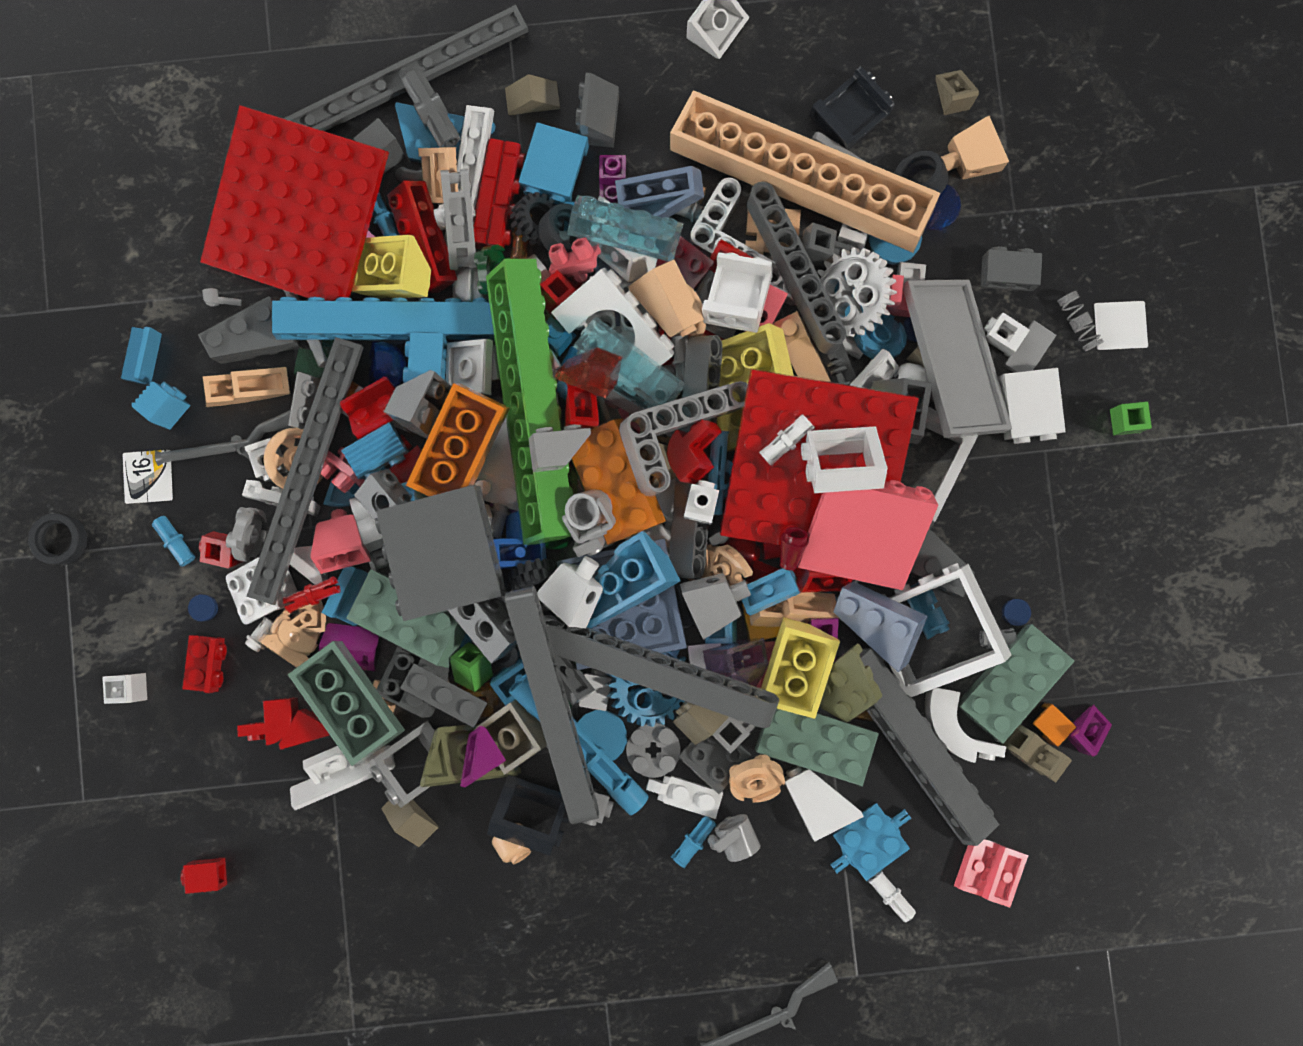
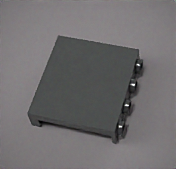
[375,485,507,621]

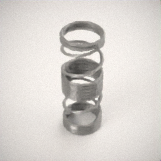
[1057,291,1104,352]

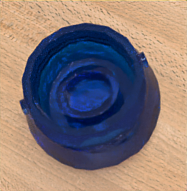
[925,184,961,231]

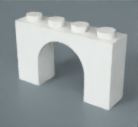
[551,268,674,392]

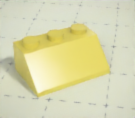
[352,235,431,298]
[761,617,840,719]

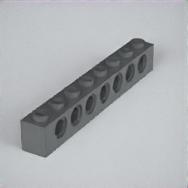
[354,469,517,663]

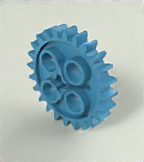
[605,650,687,727]

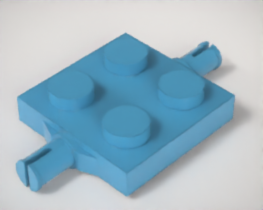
[830,803,911,881]

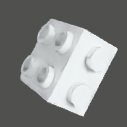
[226,557,297,624]

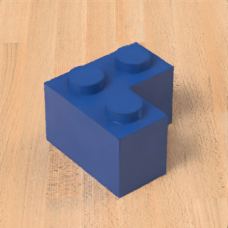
[494,511,547,570]

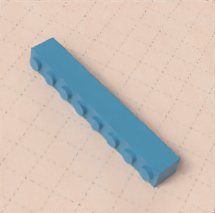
[272,297,495,341]

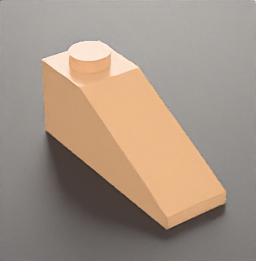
[773,311,831,382]

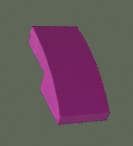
[599,155,626,212]

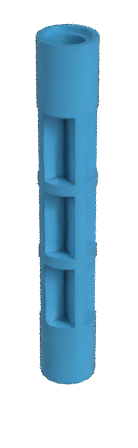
[509,674,648,815]

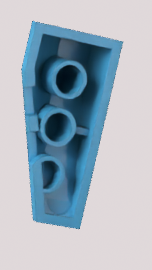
[587,531,680,629]

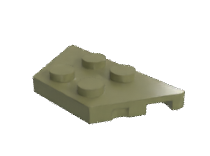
[819,643,883,723]
[420,723,521,787]

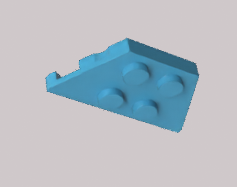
[395,102,496,164]

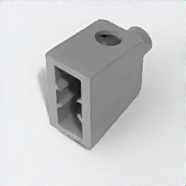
[680,573,751,639]

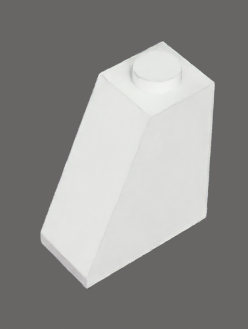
[784,766,864,841]

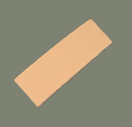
[203,367,290,407]
[749,592,839,627]

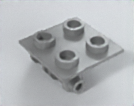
[288,372,321,430]

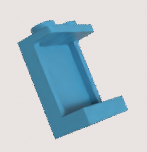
[519,123,589,205]

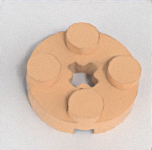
[729,755,785,803]

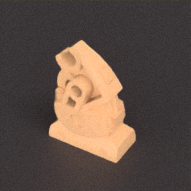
[687,544,753,586]
[258,600,326,668]

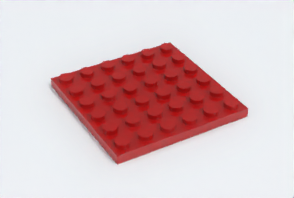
[200,105,389,301]
[720,369,919,545]

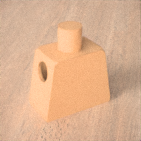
[941,116,1009,179]

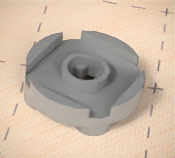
[226,507,267,562]
[626,722,680,778]

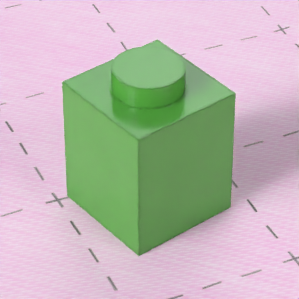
[1110,402,1152,436]
[450,642,493,692]

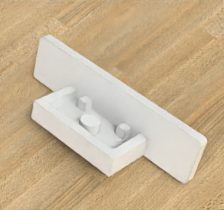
[290,745,395,810]

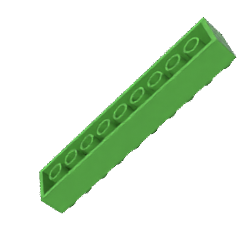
[486,259,573,545]

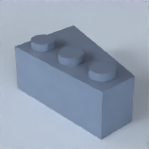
[615,166,704,237]
[833,581,928,672]

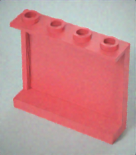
[798,468,938,590]

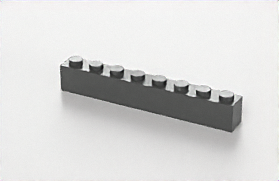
[859,648,999,846]

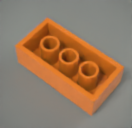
[406,383,510,496]
[572,418,666,545]

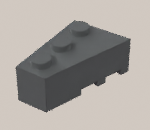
[198,296,303,364]
[909,530,975,598]

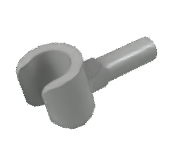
[202,288,242,307]

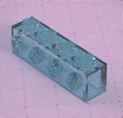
[567,195,683,262]
[573,317,685,408]

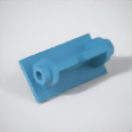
[907,582,949,639]

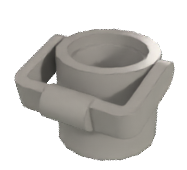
[562,489,616,543]
[708,814,760,862]

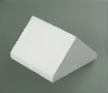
[687,0,749,59]

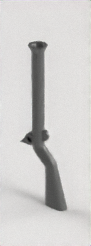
[155,410,295,466]
[700,962,838,1046]

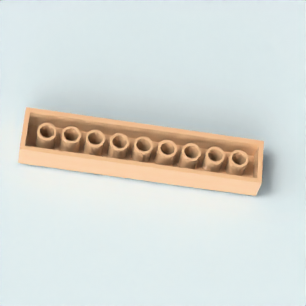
[670,90,940,253]

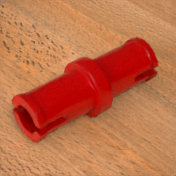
[282,576,341,613]

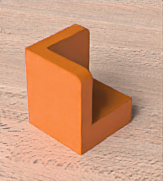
[1033,702,1076,747]

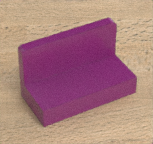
[319,623,380,671]

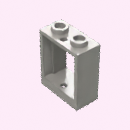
[369,721,434,808]

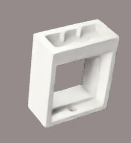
[801,426,887,493]

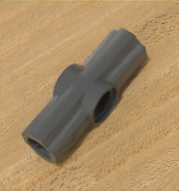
[401,69,461,148]

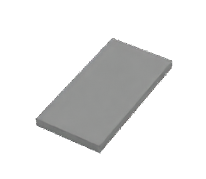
[903,280,1012,438]

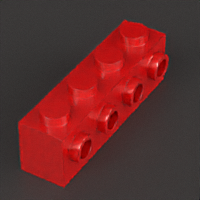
[387,181,457,293]

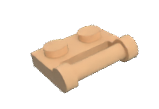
[418,147,458,203]

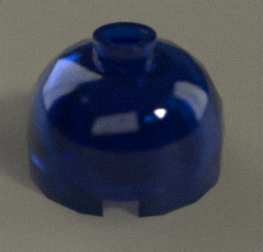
[368,342,408,388]

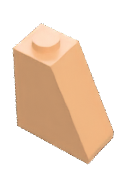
[628,260,704,337]

